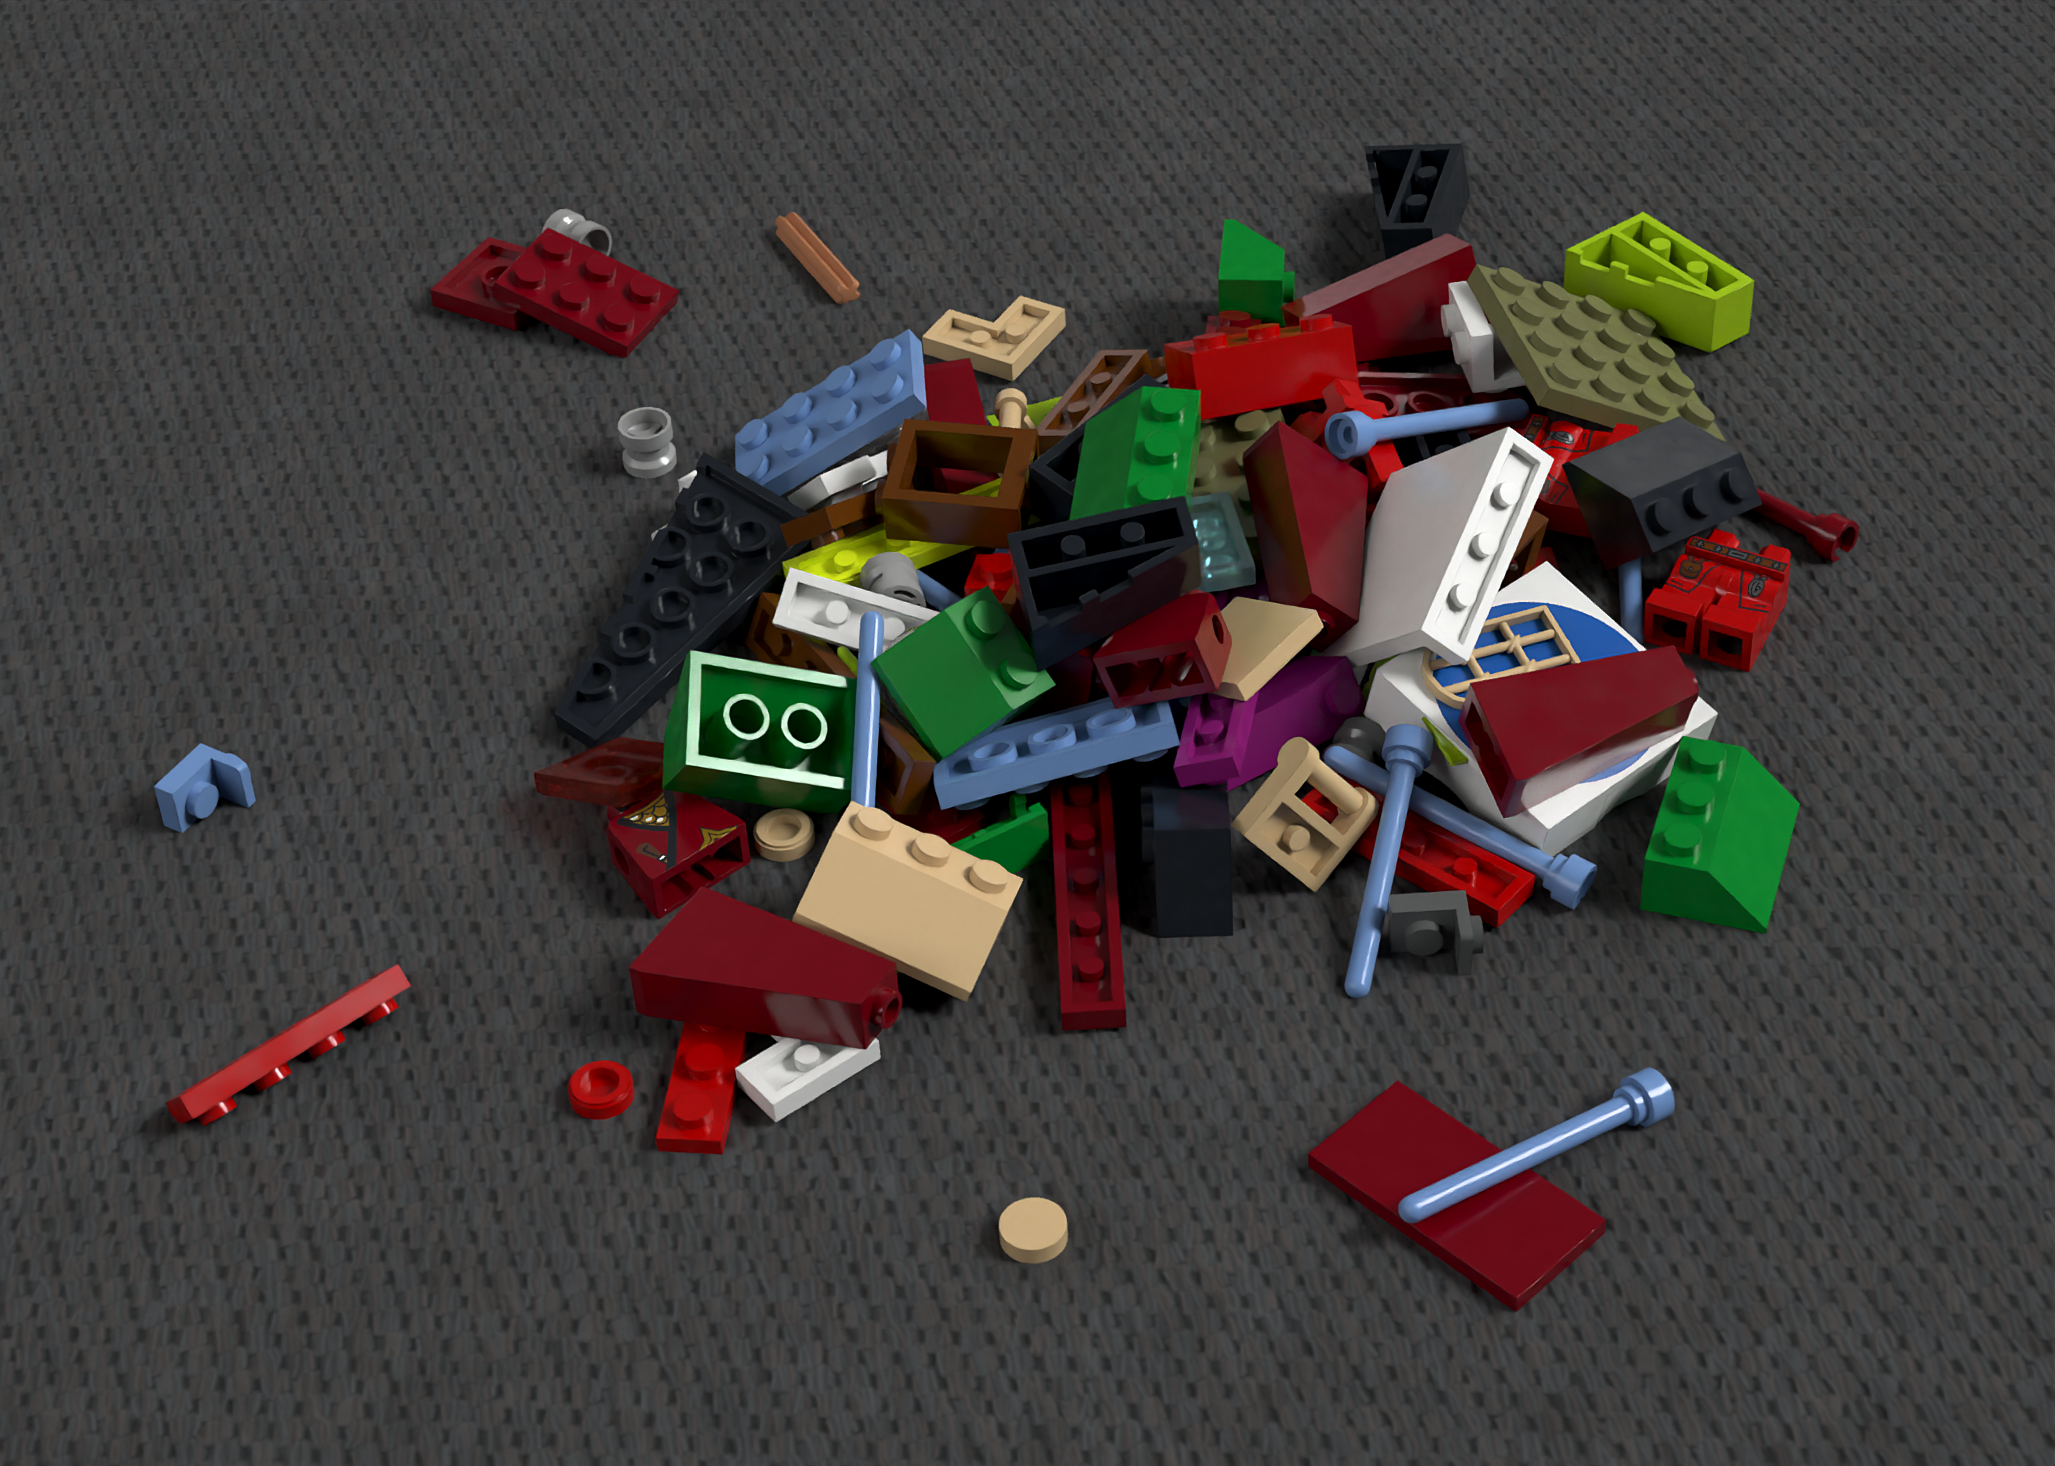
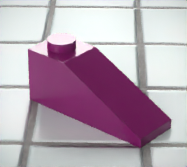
[1227,656,1367,791]

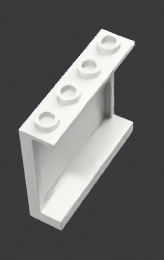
[1310,427,1554,685]

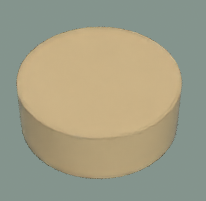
[753,808,815,862]
[999,1197,1068,1263]

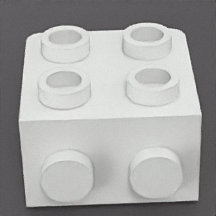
[1441,281,1526,393]

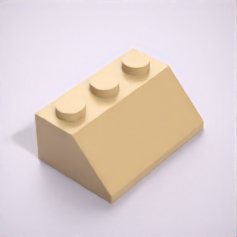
[792,800,1023,1002]

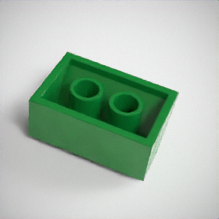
[1069,386,1201,520]
[662,650,857,814]
[1640,736,1800,934]

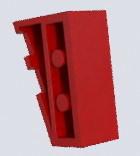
[1163,314,1359,420]

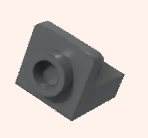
[1388,890,1484,976]

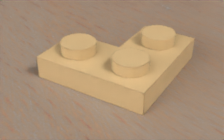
[922,296,1066,381]

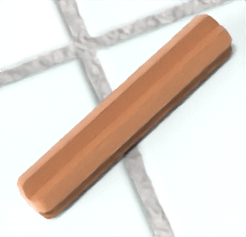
[775,212,860,304]

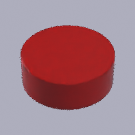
[568,1060,635,1120]

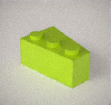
[1563,212,1754,353]

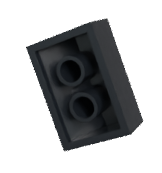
[1562,416,1762,571]

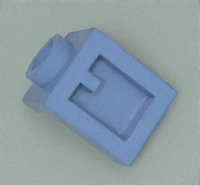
[154,743,256,833]

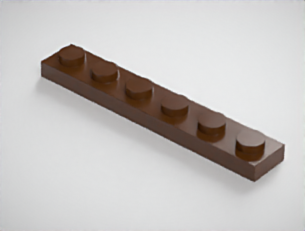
[745,592,936,815]

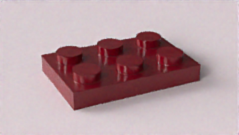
[493,227,679,358]

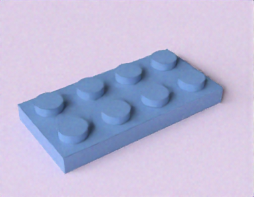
[735,329,927,496]
[932,697,1180,810]

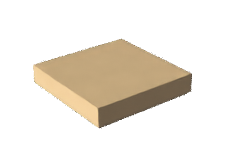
[1208,596,1324,701]

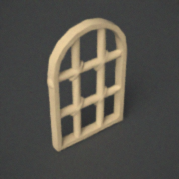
[1421,605,1581,710]

